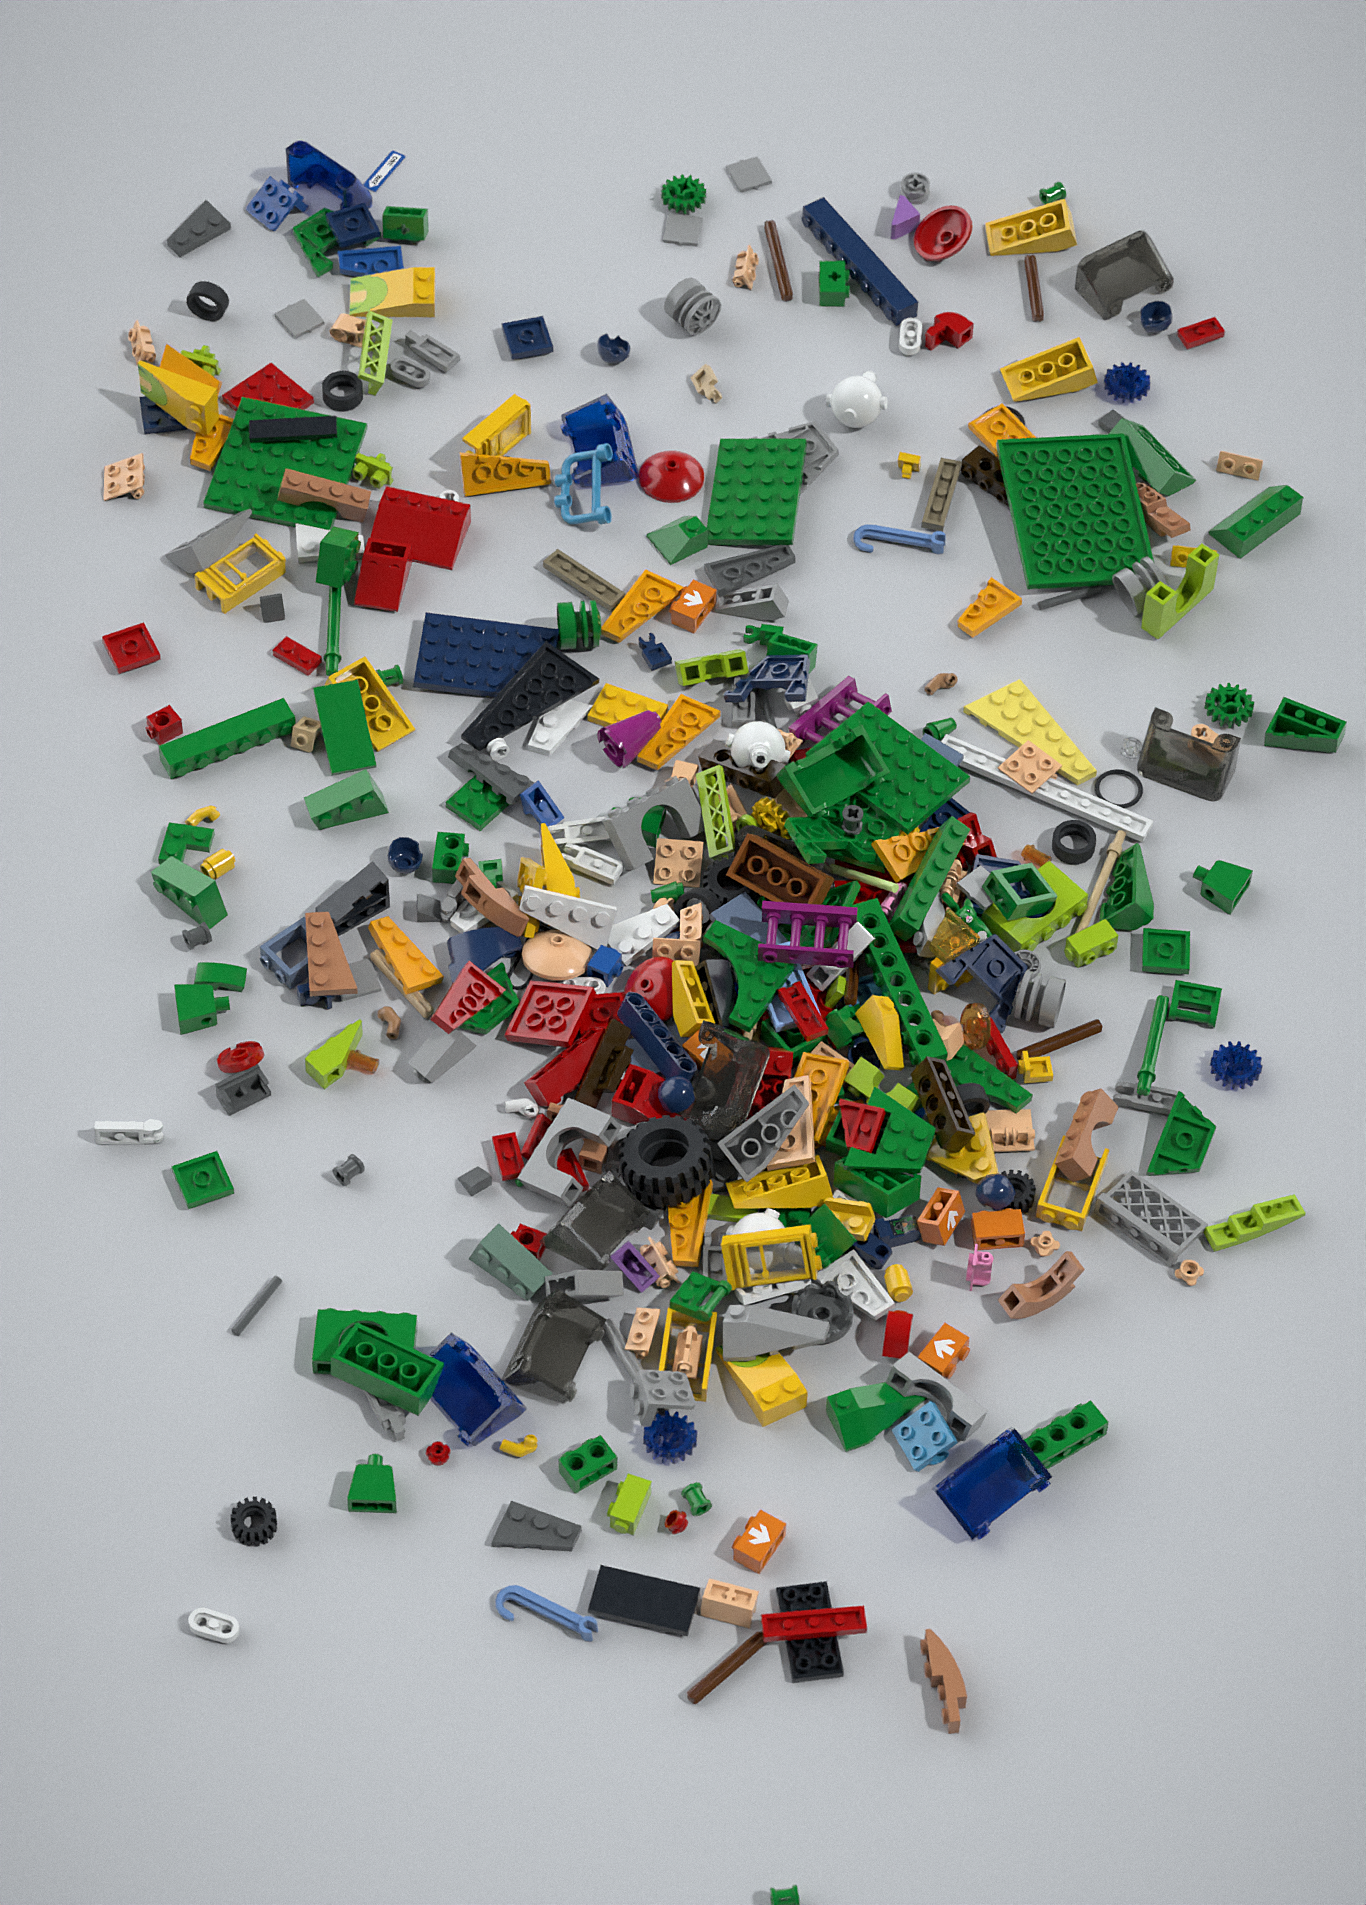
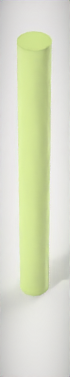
[829,864,899,893]

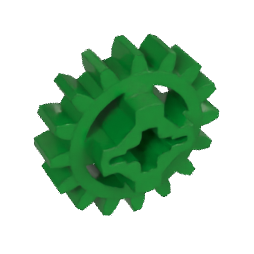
[661,174,706,214]
[1204,683,1254,728]

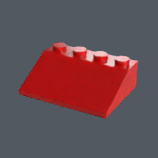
[370,486,471,570]

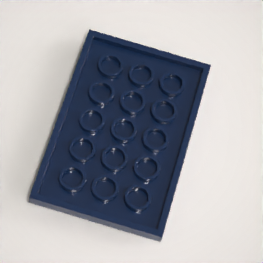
[413,612,559,698]

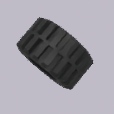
[702,857,760,911]

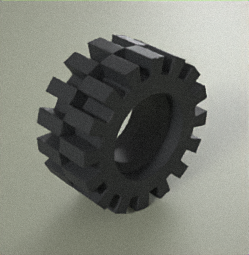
[1001,1169,1036,1214]
[230,1496,278,1547]

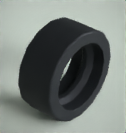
[186,281,229,321]
[322,371,363,412]
[1052,820,1096,865]
[674,887,721,934]
[956,1083,990,1117]

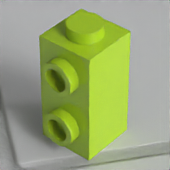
[1064,919,1119,968]
[607,1473,652,1535]

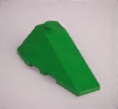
[1100,843,1154,930]
[826,1382,927,1452]

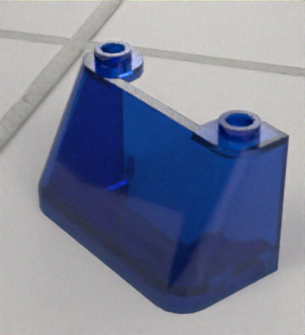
[285,141,373,209]
[560,394,639,487]
[428,1332,527,1446]
[932,1427,1053,1540]

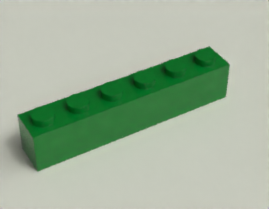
[158,698,296,779]
[889,816,970,942]

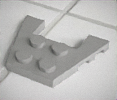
[750,421,839,495]

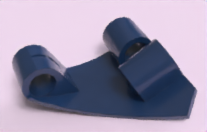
[447,927,523,984]

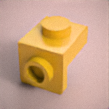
[1018,1051,1053,1083]

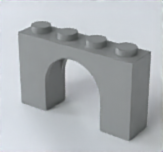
[602,776,705,870]
[517,1098,621,1208]

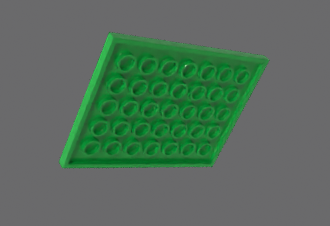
[996,433,1154,590]

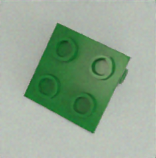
[799,1204,857,1269]

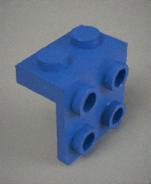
[246,176,309,231]

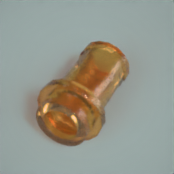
[1021,844,1052,867]
[347,1049,379,1074]

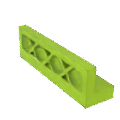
[358,311,393,396]
[696,765,737,861]

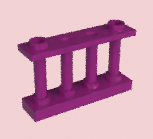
[788,675,892,747]
[758,901,858,968]

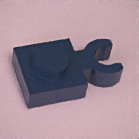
[638,633,672,671]

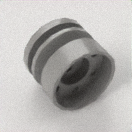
[664,277,721,335]
[1112,556,1167,616]
[1014,970,1066,1028]

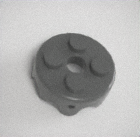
[791,1281,854,1344]

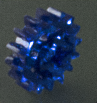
[1104,362,1151,403]
[1210,1041,1263,1090]
[643,1411,698,1464]

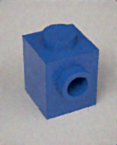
[587,945,624,987]

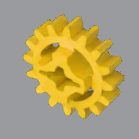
[751,797,791,845]

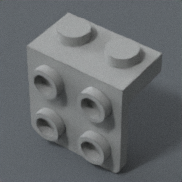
[629,1369,696,1426]

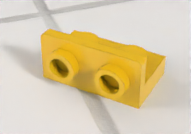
[824,1197,875,1242]

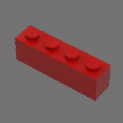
[524,1027,605,1106]

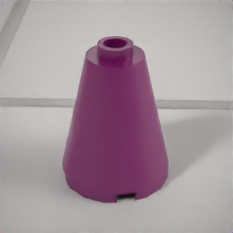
[597,710,661,768]

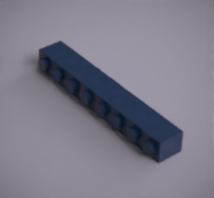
[801,197,918,326]

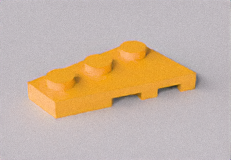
[159,344,222,396]
[190,414,234,471]
[957,577,1022,638]

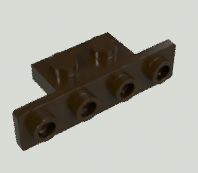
[574,1019,634,1109]

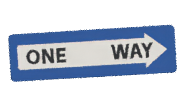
[362,150,406,192]

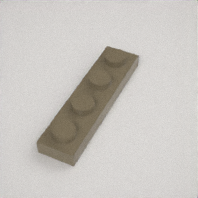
[921,458,962,532]
[543,549,625,612]

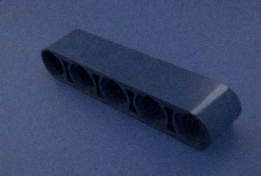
[617,992,697,1081]

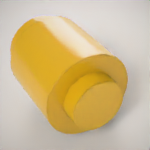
[200,848,236,880]
[884,1264,913,1302]

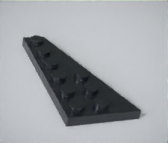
[461,641,600,751]

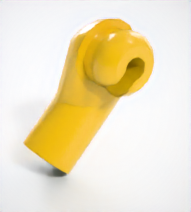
[185,805,220,826]
[500,1434,538,1457]

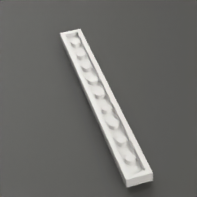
[941,734,1153,842]

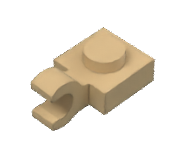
[691,364,722,403]

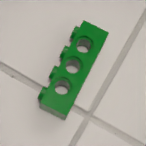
[1008,1400,1109,1483]

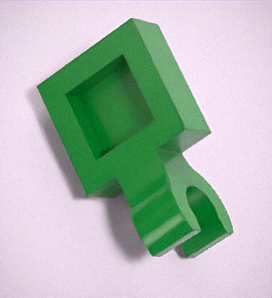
[743,624,784,646]
[478,859,503,889]

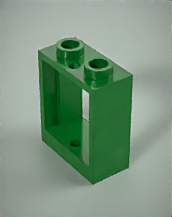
[982,862,1058,921]

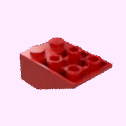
[354,538,413,612]
[735,1045,793,1121]
[612,1064,697,1125]

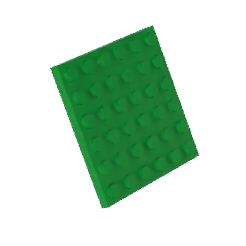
[203,397,368,530]

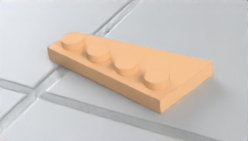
[766,1076,815,1171]

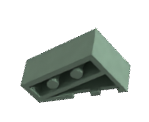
[469,1223,553,1301]

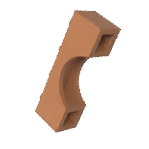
[277,469,371,523]
[1055,1088,1118,1183]

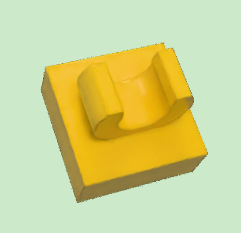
[898,452,921,479]

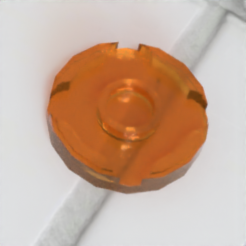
[960,1003,991,1050]

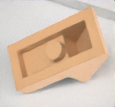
[933,1019,964,1061]

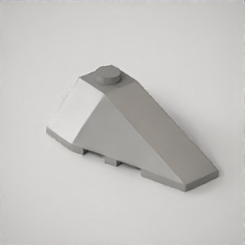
[165,509,252,574]
[723,1305,830,1361]

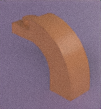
[547,1103,608,1175]
[998,1251,1085,1319]

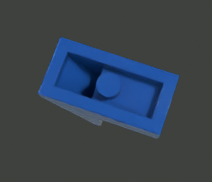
[520,780,565,826]

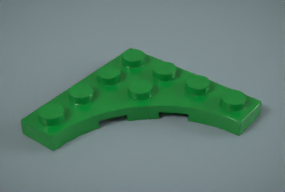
[703,920,797,1033]
[906,1044,1033,1113]

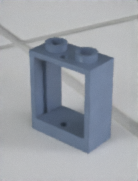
[260,917,309,989]

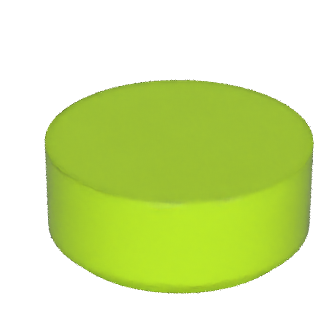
[736,814,760,837]

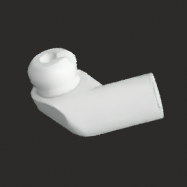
[505,1098,539,1119]

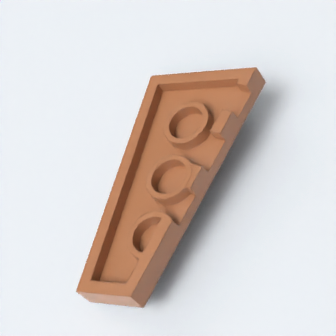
[305,912,358,996]

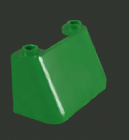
[776,724,890,819]

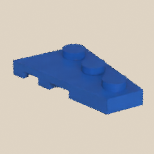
[338,246,404,277]

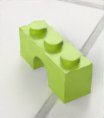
[674,649,749,686]
[844,1057,922,1113]

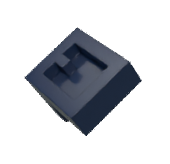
[297,982,335,1009]

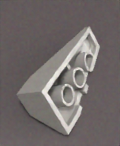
[717,1084,809,1182]

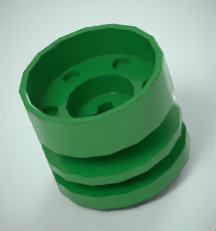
[557,600,601,650]

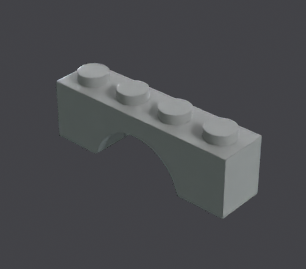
[886,1352,988,1441]

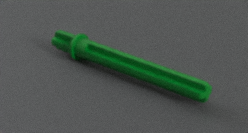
[323,586,342,676]
[1137,995,1169,1096]

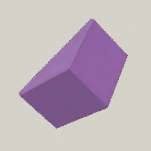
[890,195,920,240]
[610,1240,660,1293]

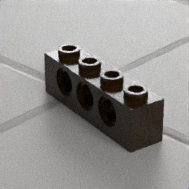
[961,445,1009,507]
[698,739,786,799]
[910,1056,975,1152]

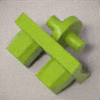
[181,345,221,376]
[353,452,393,489]

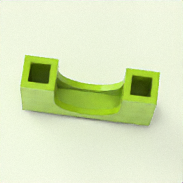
[1141,543,1219,639]
[981,861,1089,952]

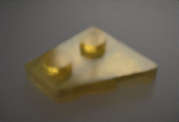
[929,908,980,964]

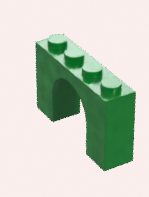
[312,1308,418,1374]

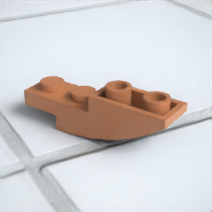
[1136,482,1191,538]
[455,858,529,937]
[920,1629,967,1734]

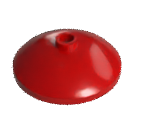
[914,205,973,261]
[639,451,704,503]
[624,957,674,1022]

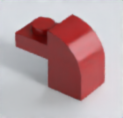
[925,312,974,351]
[957,812,997,865]
[882,1310,913,1359]

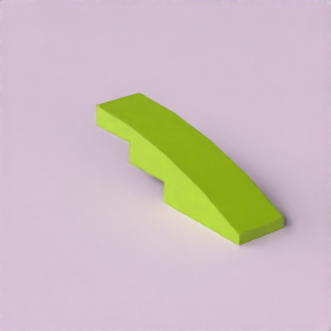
[1203,1194,1306,1252]

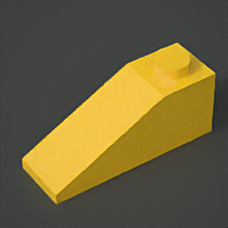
[672,960,715,1037]
[855,995,904,1071]

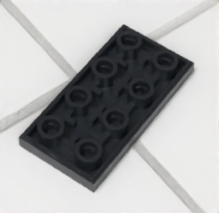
[588,1565,700,1636]
[776,1581,844,1683]

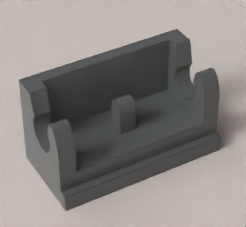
[215,1064,271,1116]

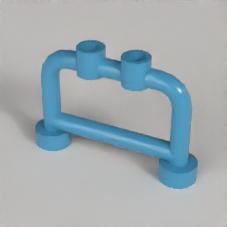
[554,443,613,525]

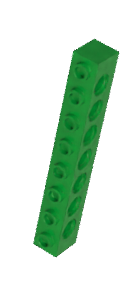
[851,898,948,1067]

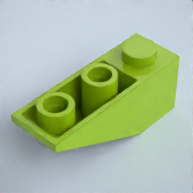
[305,1019,363,1089]

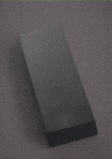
[249,416,337,443]

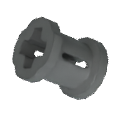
[842,805,863,836]
[182,922,212,950]
[333,1154,365,1186]

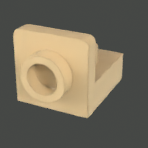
[291,716,322,753]

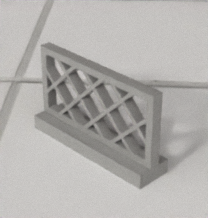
[1094,1170,1208,1267]

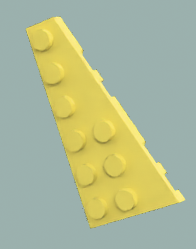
[963,679,1097,786]

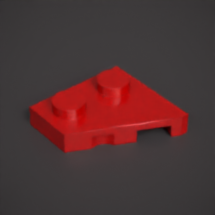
[839,1099,885,1154]

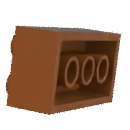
[726,833,834,905]

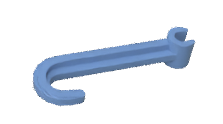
[854,524,946,554]
[495,1585,599,1642]

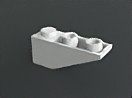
[806,922,875,992]

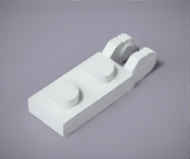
[547,816,611,847]
[561,843,624,885]
[94,1119,164,1145]

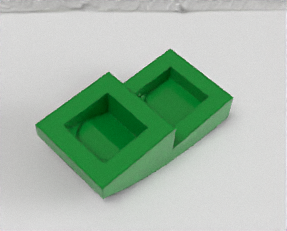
[194,962,247,992]

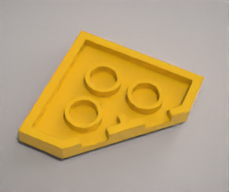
[517,857,547,938]
[926,1112,999,1184]

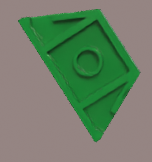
[458,962,520,1035]
[1146,1091,1217,1176]

